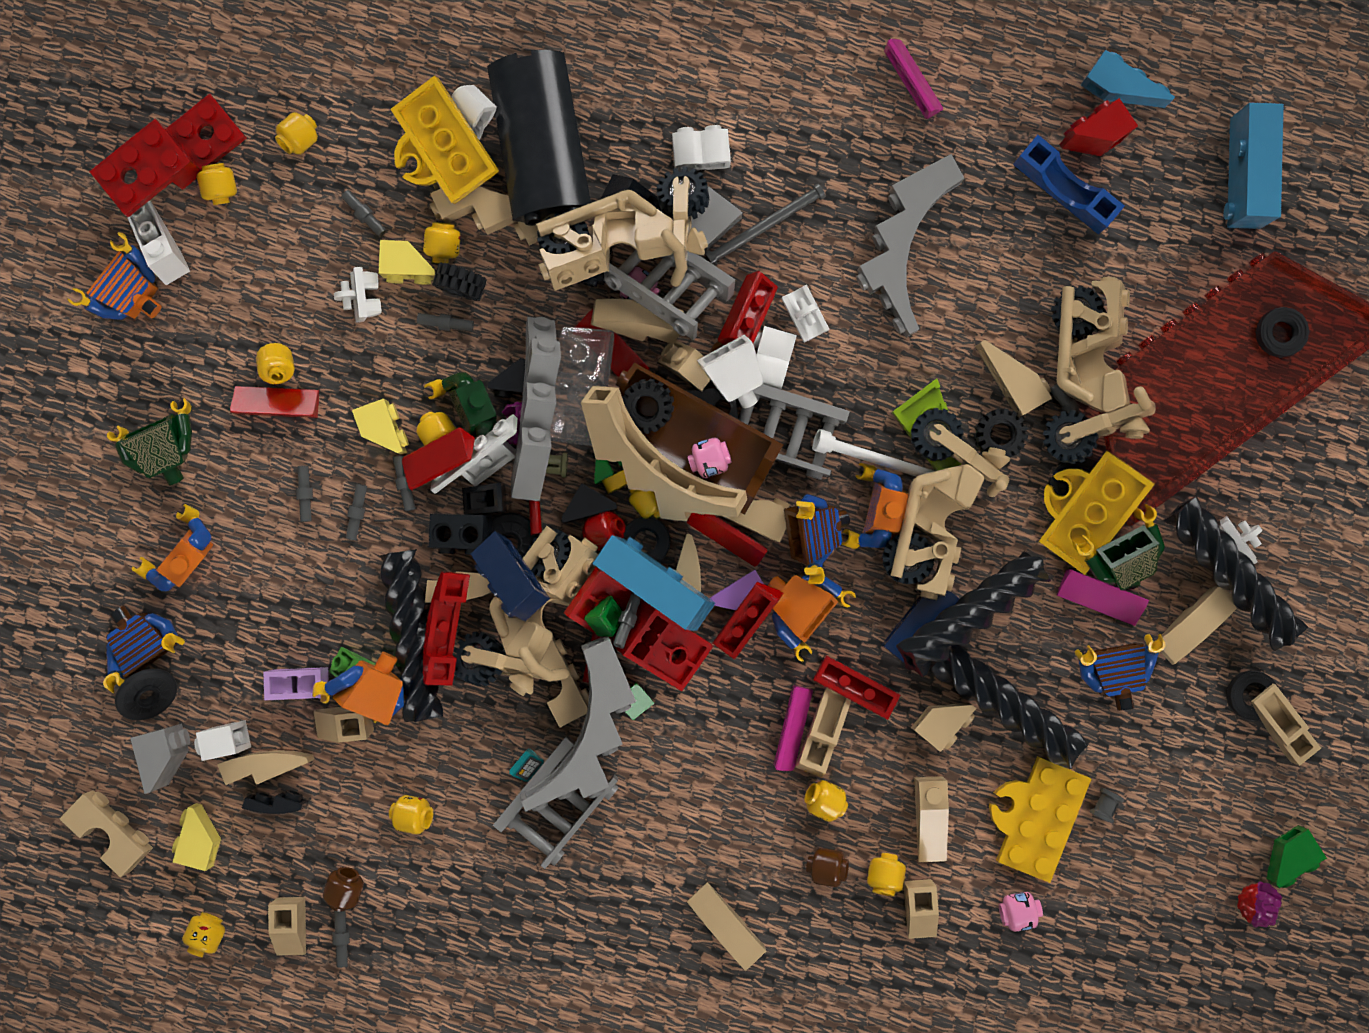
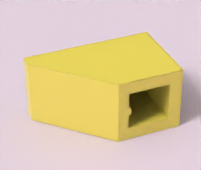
[379,240,436,285]
[352,399,409,455]
[172,803,221,871]

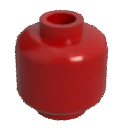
[582,511,625,551]

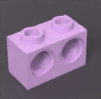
[263,667,329,700]

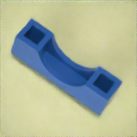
[1013,135,1125,234]

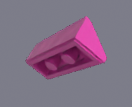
[884,39,943,119]
[1056,570,1149,626]
[773,685,813,771]

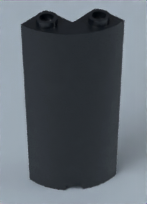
[487,50,591,226]

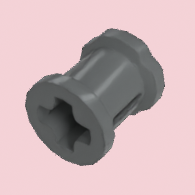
[1089,787,1125,824]

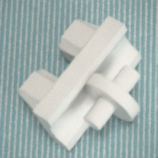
[333,267,382,322]
[781,285,829,343]
[1219,516,1262,564]

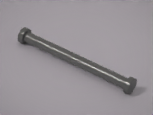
[705,183,826,266]

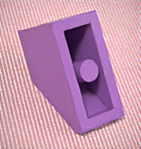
[710,570,764,610]

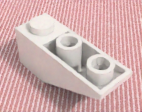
[127,200,190,285]

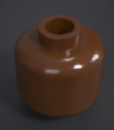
[806,848,849,887]
[323,867,364,912]

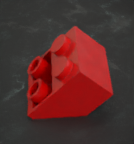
[1059,98,1138,156]

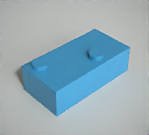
[1224,103,1284,229]
[593,535,716,631]

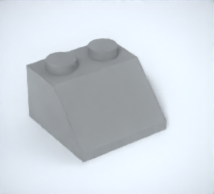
[130,724,190,794]

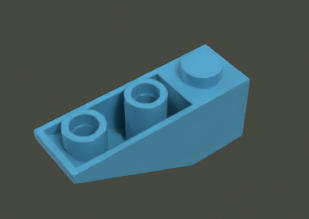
[1081,50,1175,108]

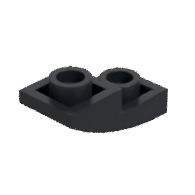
[242,790,309,814]

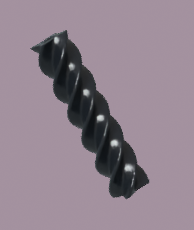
[1163,496,1308,651]
[379,549,443,722]
[896,551,1051,677]
[930,645,1088,769]

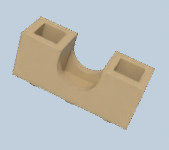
[539,636,589,728]
[60,790,153,878]

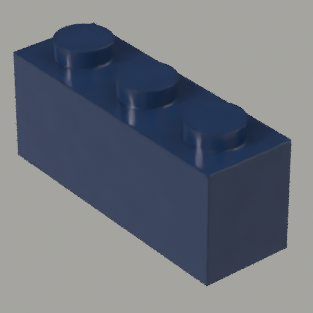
[471,531,550,621]
[881,591,960,663]

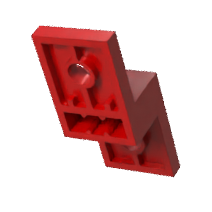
[89,93,247,217]
[564,567,714,691]

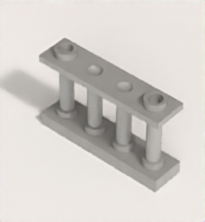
[604,250,735,340]
[738,384,850,480]
[493,735,619,869]

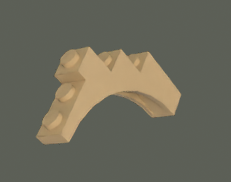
[430,182,555,246]
[581,386,747,521]

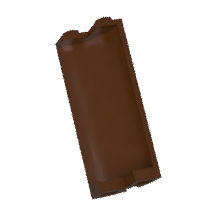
[616,363,784,515]

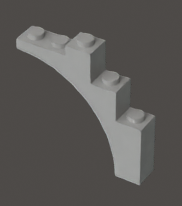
[856,154,964,338]
[511,317,561,501]
[520,636,636,812]

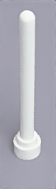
[812,429,935,477]

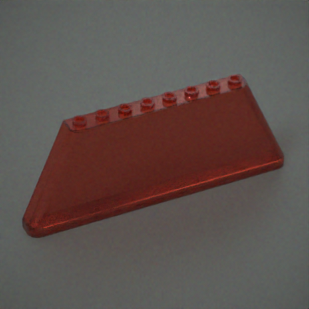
[1098,251,1369,526]

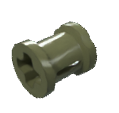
[546,453,568,478]

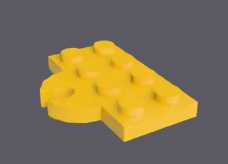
[390,75,499,204]
[1039,450,1155,575]
[989,756,1091,883]

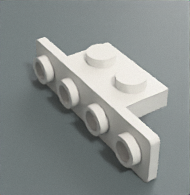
[430,415,518,494]

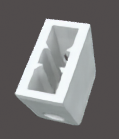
[697,335,763,408]

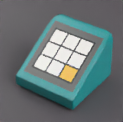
[509,749,544,782]

